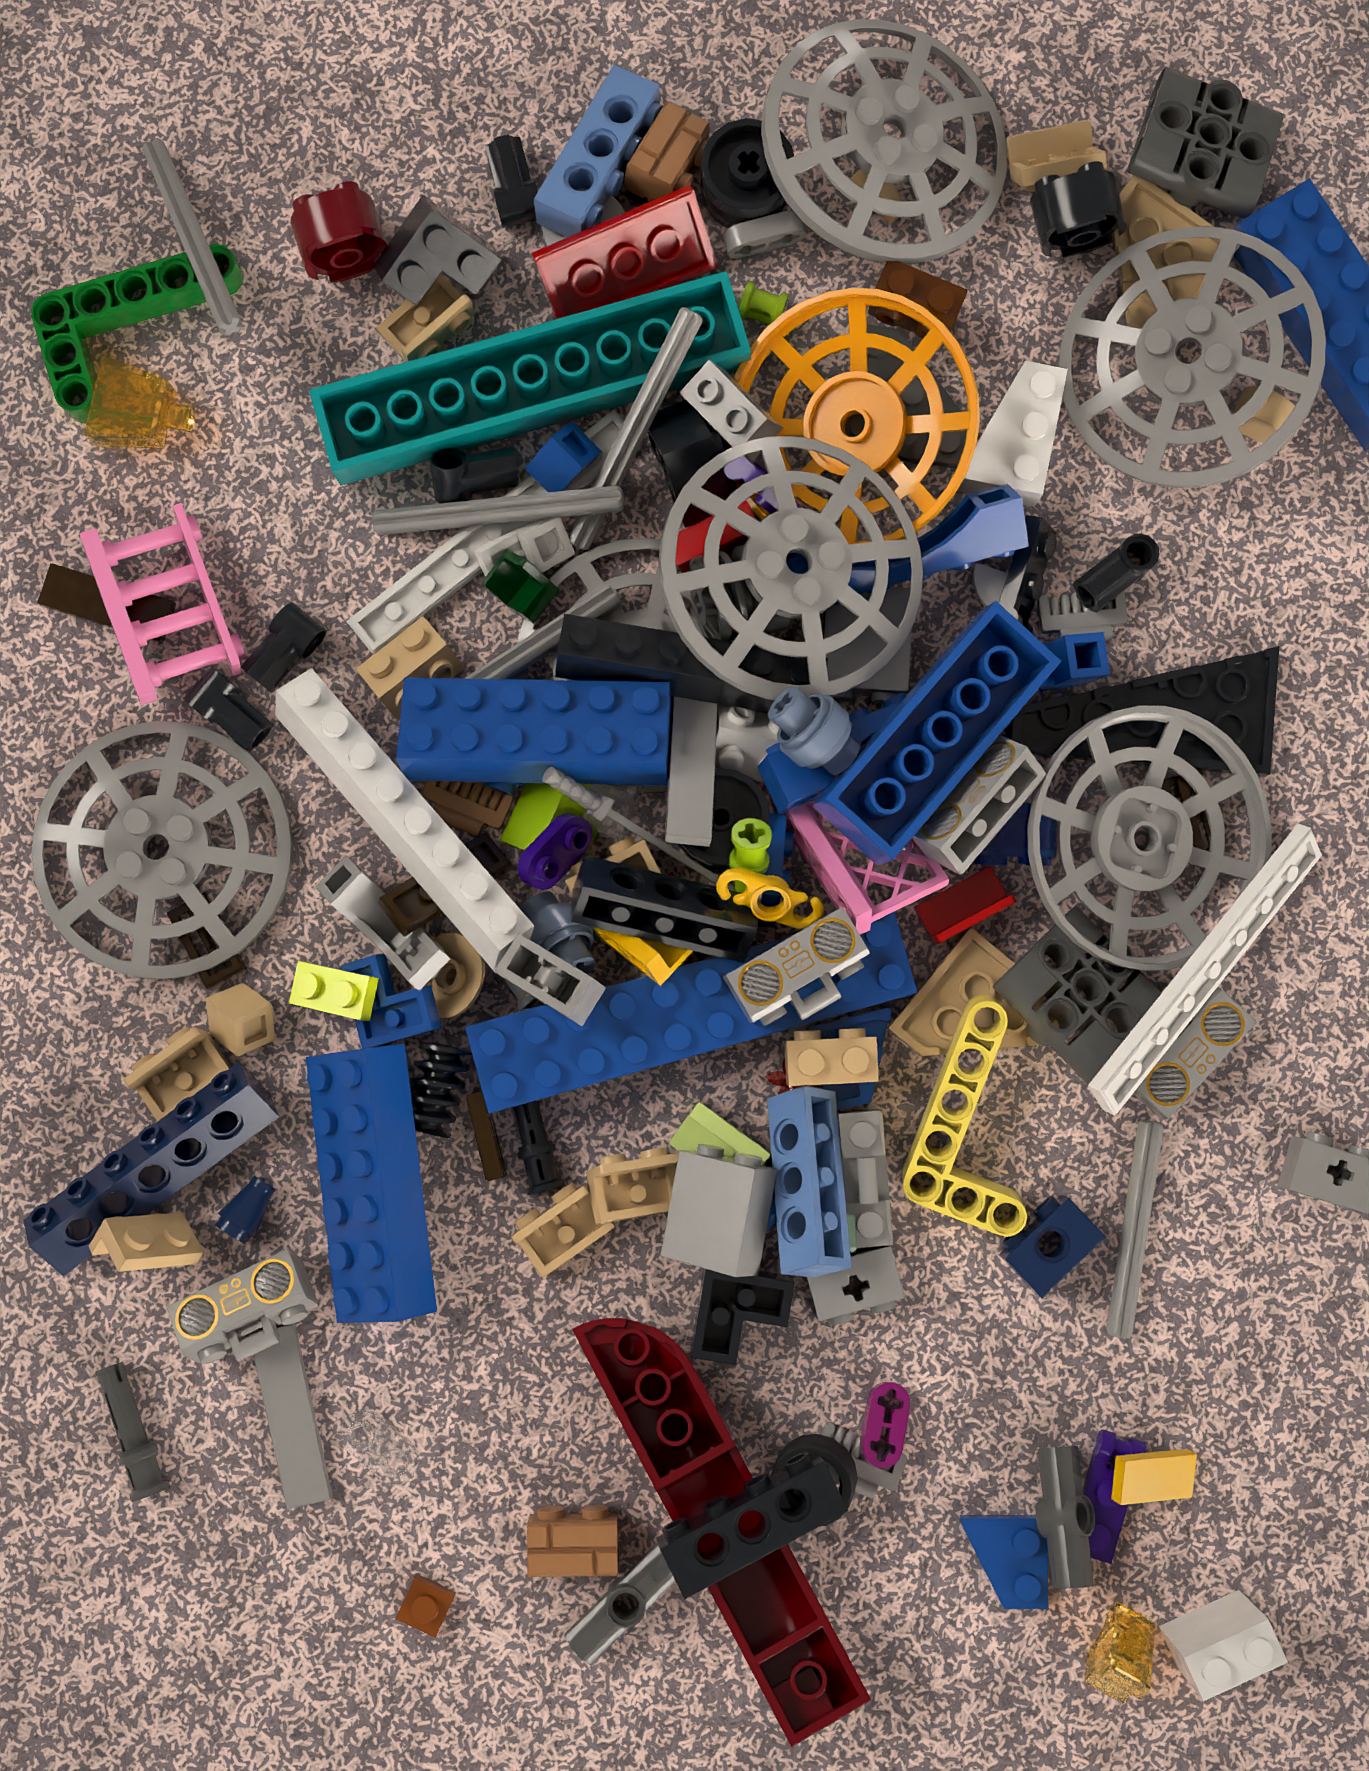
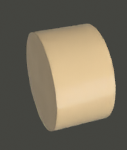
[1231,386,1295,443]

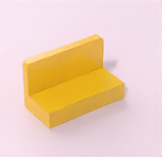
[593,927,693,986]

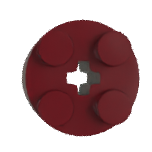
[290,181,387,282]

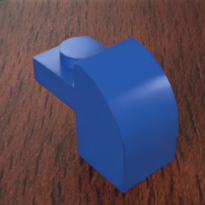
[1038,632,1110,692]

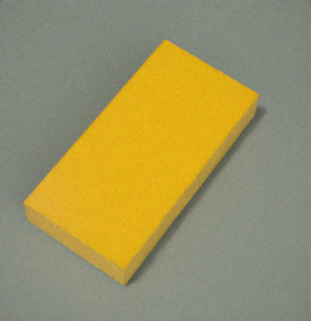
[1111,1449,1197,1505]

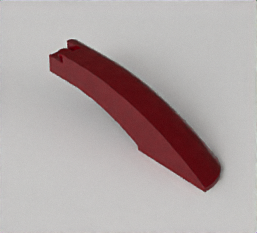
[572,1318,871,1748]

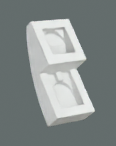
[474,517,575,577]

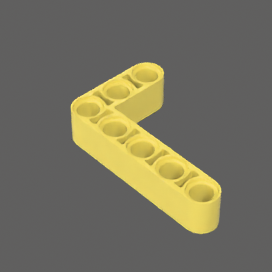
[901,994,1027,1237]

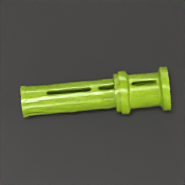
[729,818,772,921]

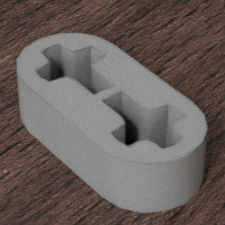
[723,211,806,259]

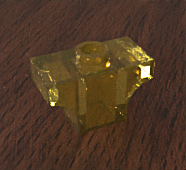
[1084,1601,1156,1704]

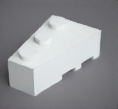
[957,361,1068,507]

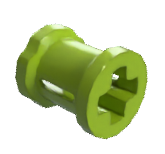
[738,281,789,325]

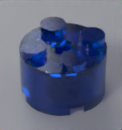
[974,803,1058,866]

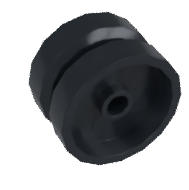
[700,118,794,228]
[677,768,770,870]

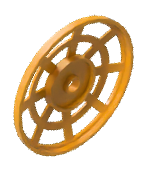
[725,288,980,544]

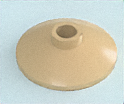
[410,932,485,1019]

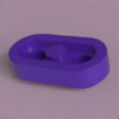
[518,813,593,890]

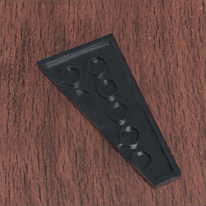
[1009,646,1280,776]

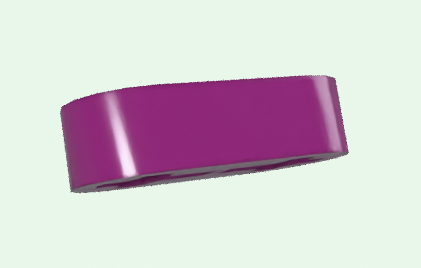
[859,1382,910,1468]

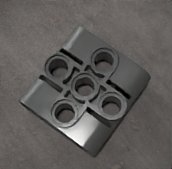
[1127,67,1284,219]
[993,905,1162,1084]

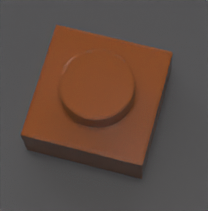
[395,1573,456,1638]

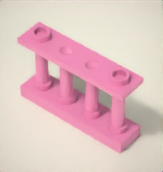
[79,503,246,706]

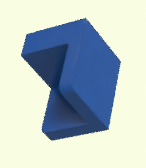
[525,421,602,492]

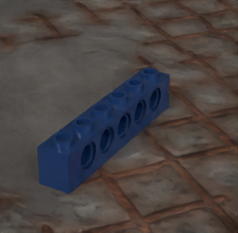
[23,1062,279,1276]

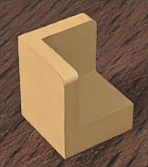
[205,983,275,1056]

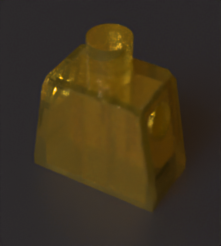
[84,356,195,449]

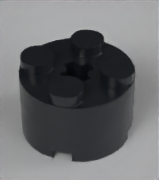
[1030,161,1127,257]

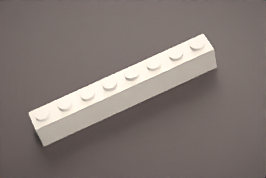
[275,668,534,971]

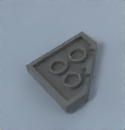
[845,324,967,469]

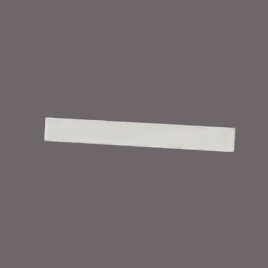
[346,409,624,655]
[1088,823,1322,1116]

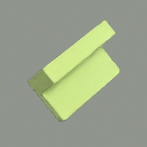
[670,1101,771,1166]

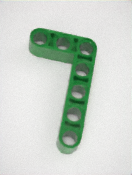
[31,244,244,423]

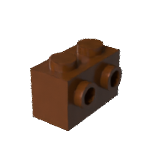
[867,261,968,339]

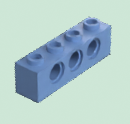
[534,65,663,237]
[767,1086,851,1278]

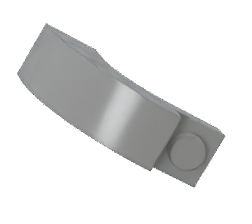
[315,855,450,991]

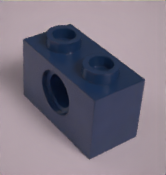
[998,1195,1106,1298]

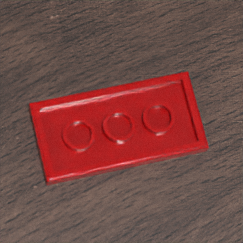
[531,185,718,319]

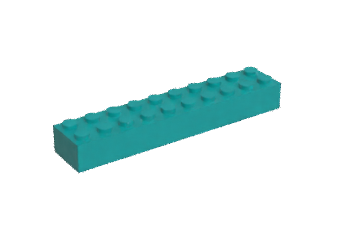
[309,271,751,486]

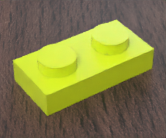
[289,961,379,1021]

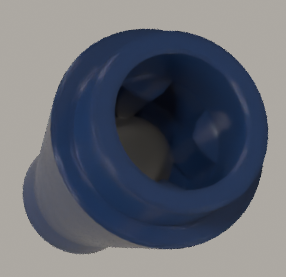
[215,1175,276,1244]

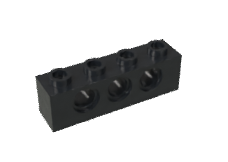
[571,855,758,963]
[656,1452,848,1600]

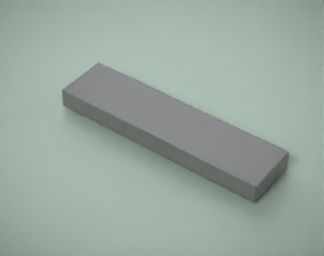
[665,697,718,847]
[249,1323,333,1510]

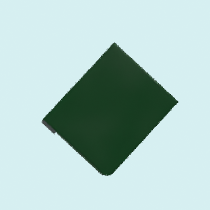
[482,550,560,624]

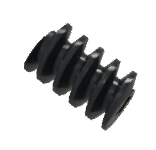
[409,1042,472,1138]

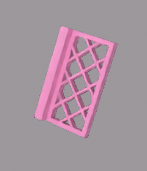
[769,747,949,935]

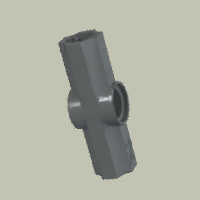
[1036,1446,1095,1589]
[564,1543,676,1665]

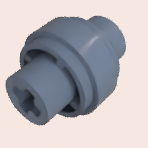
[768,687,860,775]
[520,892,595,975]

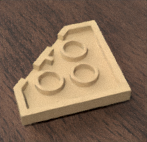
[1112,175,1240,329]
[887,927,1059,1056]

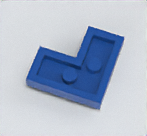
[341,953,442,1049]

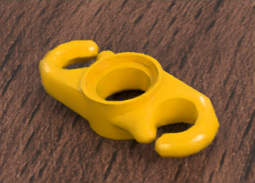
[716,867,824,930]

